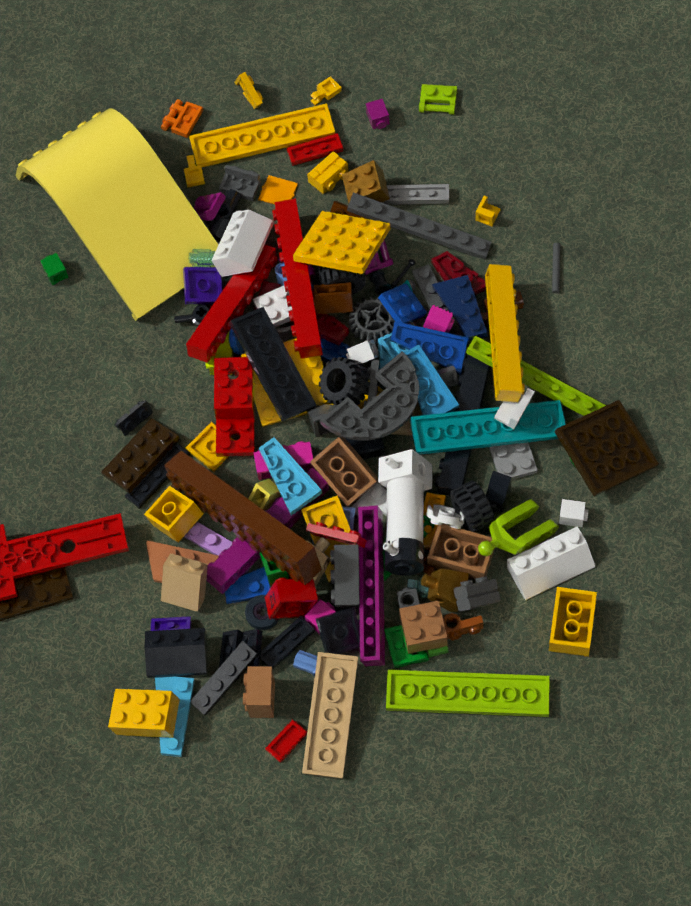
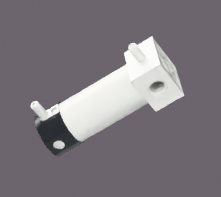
[378,449,432,576]

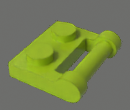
[419,84,457,115]

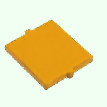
[258,175,298,205]

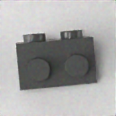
[219,165,261,201]

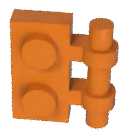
[161,99,203,138]

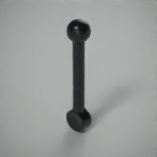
[391,259,415,289]

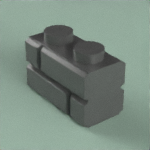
[454,576,501,611]

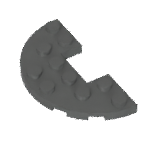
[320,351,419,440]

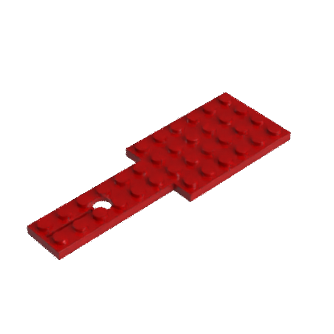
[0,513,129,601]

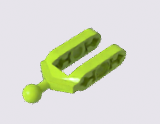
[478,499,559,556]

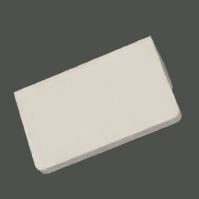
[494,388,535,429]

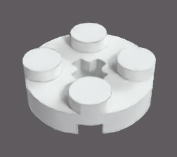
[426,505,465,529]

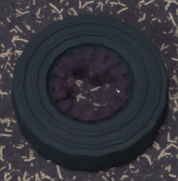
[245,595,280,630]

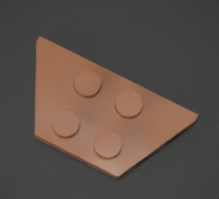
[146,541,219,583]

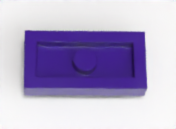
[150,616,192,631]

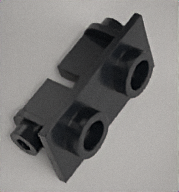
[114,400,153,436]

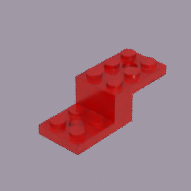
[214,357,255,457]

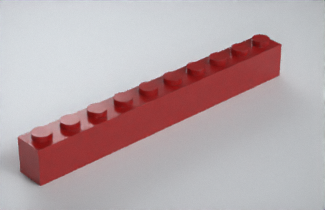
[272,198,323,359]

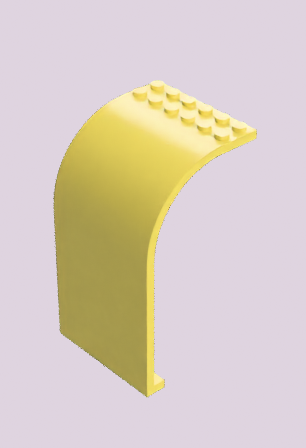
[15,108,218,321]

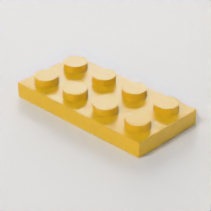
[301,495,351,582]

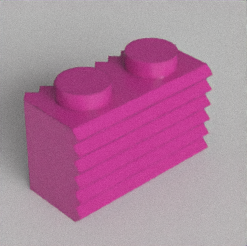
[423,305,455,333]

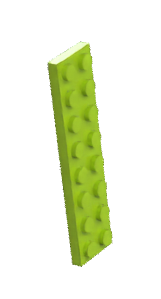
[386,670,550,717]

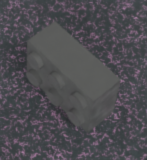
[330,545,360,609]

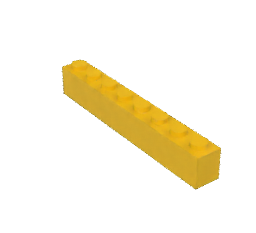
[485,264,525,402]

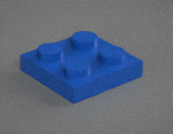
[378,283,427,324]

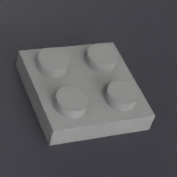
[489,443,538,479]

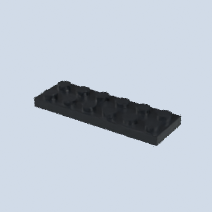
[229,307,316,422]

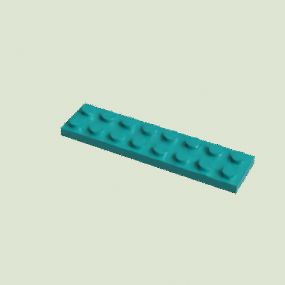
[410,400,565,455]

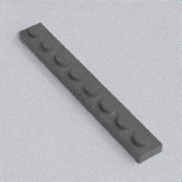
[347,192,491,259]

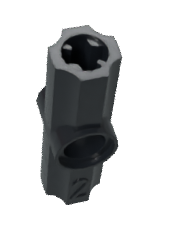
[208,189,242,243]

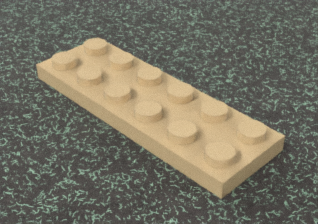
[302,652,358,779]

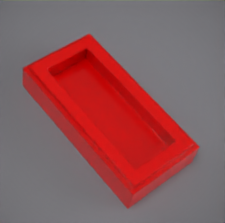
[265,719,307,763]

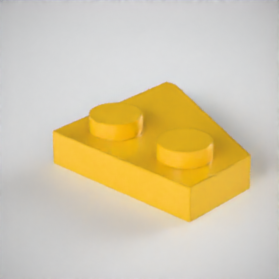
[234,72,263,109]

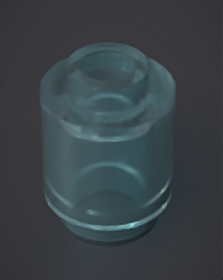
[188,249,215,267]

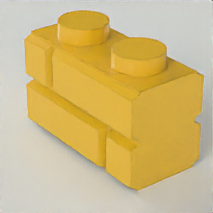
[307,151,349,194]

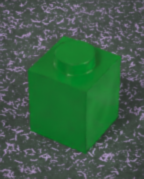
[40,253,68,285]

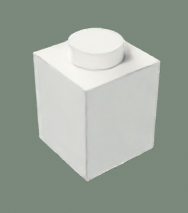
[559,499,589,527]

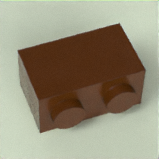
[314,282,353,314]

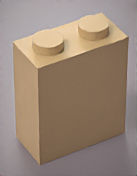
[161,553,208,612]

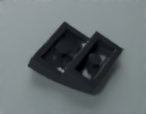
[219,629,263,671]

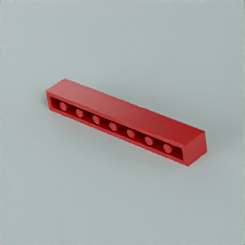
[186,245,278,363]

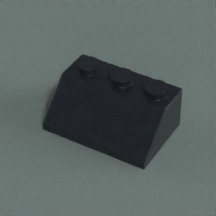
[144,628,207,678]

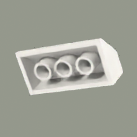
[211,210,274,277]
[507,526,595,601]

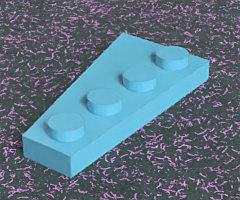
[259,437,322,516]
[155,676,195,757]

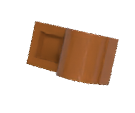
[443,613,483,640]

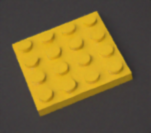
[293,211,391,274]
[241,338,334,427]

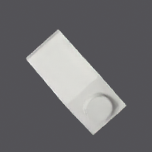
[346,339,379,363]

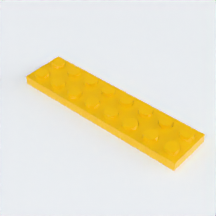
[189,103,335,167]

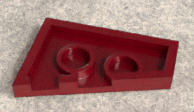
[431,251,486,296]

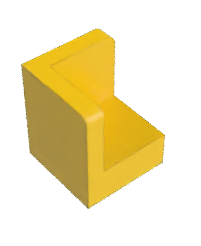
[475,195,500,227]

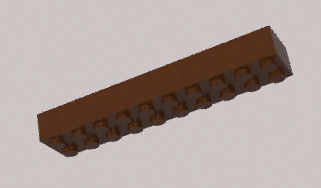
[164,451,322,585]

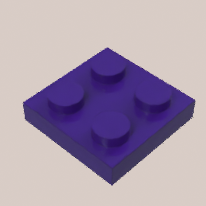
[183,267,222,304]

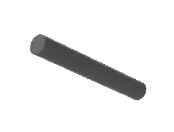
[552,243,560,294]

